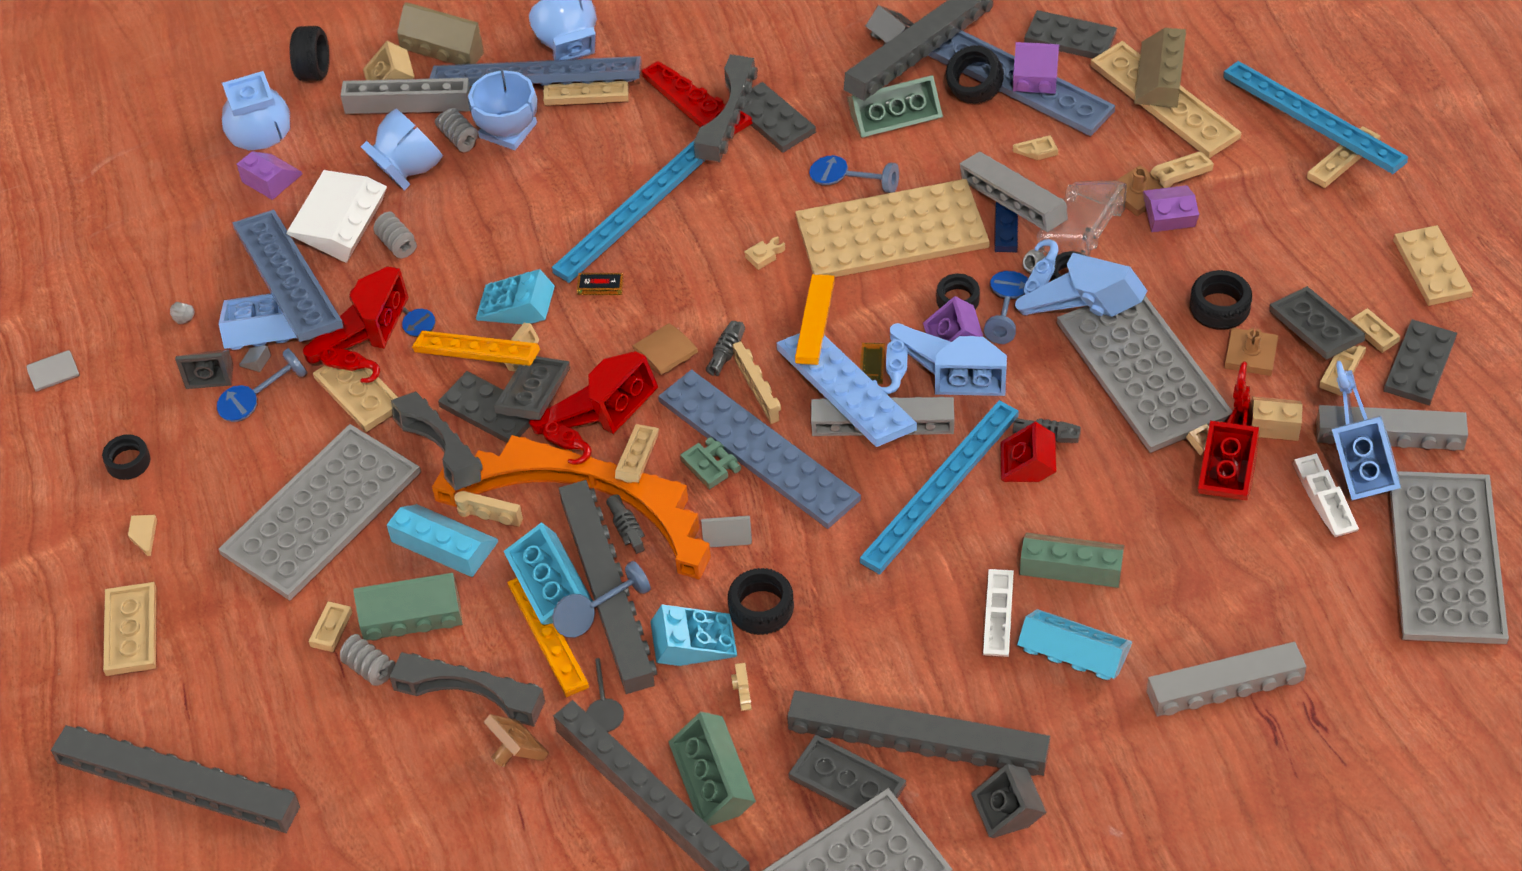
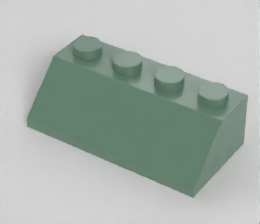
[847,75,943,138]
[1020,532,1124,588]
[353,573,463,640]
[669,711,756,826]

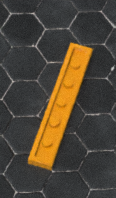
[795,274,835,365]
[412,330,540,366]
[507,578,589,698]

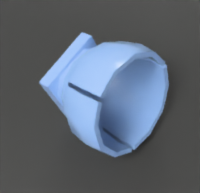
[529,0,597,60]
[468,70,538,150]
[222,71,290,150]
[361,109,443,190]

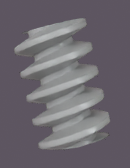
[435,108,478,152]
[373,212,417,258]
[340,634,395,686]

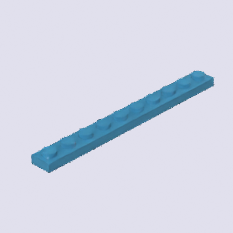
[1224,61,1408,174]
[552,140,705,283]
[860,400,1019,575]

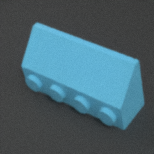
[387,504,498,577]
[503,522,593,625]
[1017,609,1132,680]

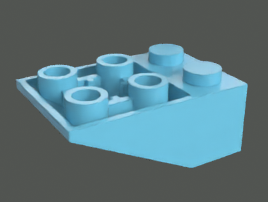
[476,269,555,324]
[650,604,737,666]

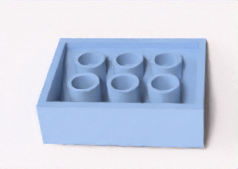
[218,293,297,350]

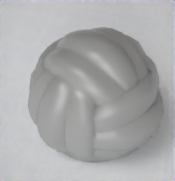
[1023,249,1045,273]
[170,302,195,324]

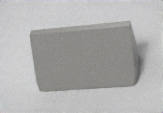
[26,350,80,392]
[701,516,752,547]

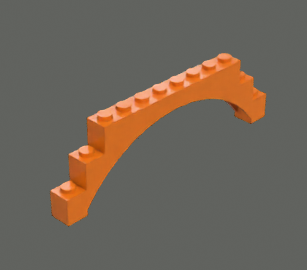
[432,435,711,580]

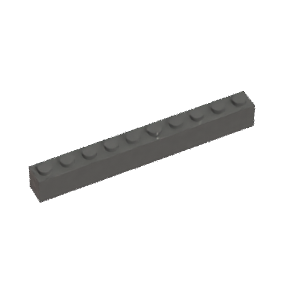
[844,0,993,101]
[559,480,658,694]
[788,690,1050,776]
[553,700,750,871]
[51,725,300,834]

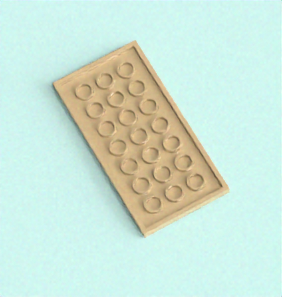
[795,179,990,277]

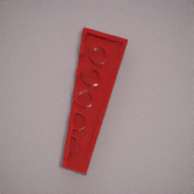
[641,61,752,135]

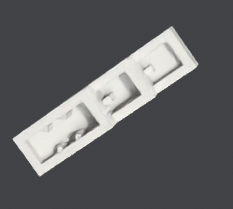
[1293,453,1359,537]
[983,569,1014,657]

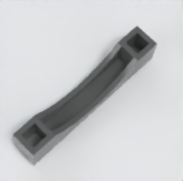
[694,54,758,162]
[391,391,483,491]
[390,652,545,727]

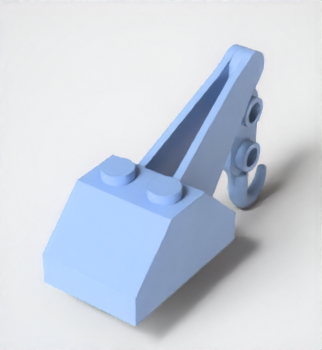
[1015,239,1147,317]
[873,323,1007,396]
[1332,361,1401,500]

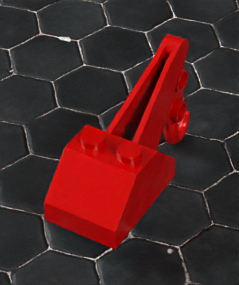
[303,266,409,383]
[529,351,658,465]
[1198,361,1259,501]

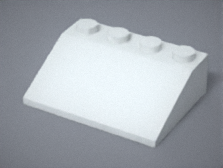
[286,170,387,263]

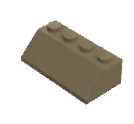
[397,2,484,65]
[1134,28,1186,108]

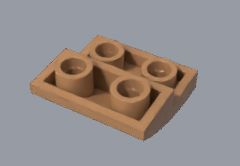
[632,323,698,375]

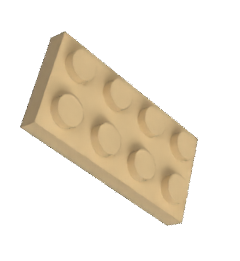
[1393,225,1473,306]
[313,349,398,432]
[103,582,156,676]

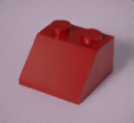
[1000,421,1056,482]

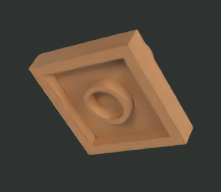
[1107,165,1164,216]
[1224,328,1278,376]
[484,714,549,767]

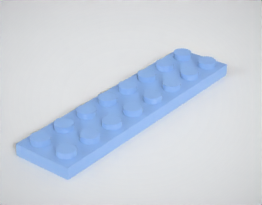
[777,333,917,447]

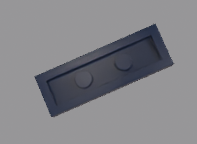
[995,202,1018,253]

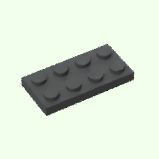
[1024,10,1117,59]
[741,82,816,153]
[1270,286,1365,360]
[1384,319,1457,406]
[495,356,570,420]
[438,371,530,443]
[789,735,906,811]

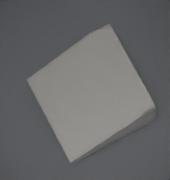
[239,345,271,372]

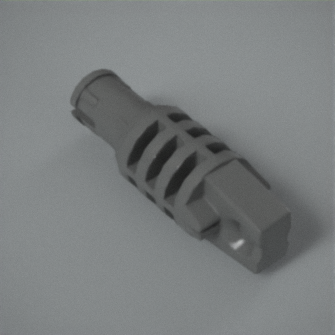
[706,321,745,376]
[1013,418,1081,443]
[606,494,645,554]

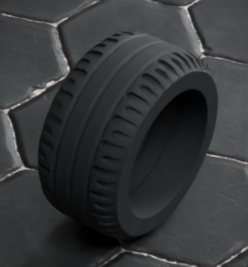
[289,26,329,81]
[946,45,1004,104]
[1190,270,1252,330]
[728,568,794,635]

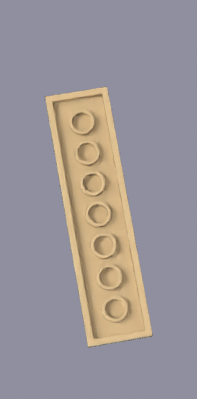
[1091,41,1241,158]

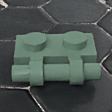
[680,437,741,490]

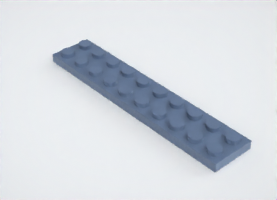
[928,30,1115,136]
[429,56,641,87]
[233,210,343,342]
[658,369,861,529]

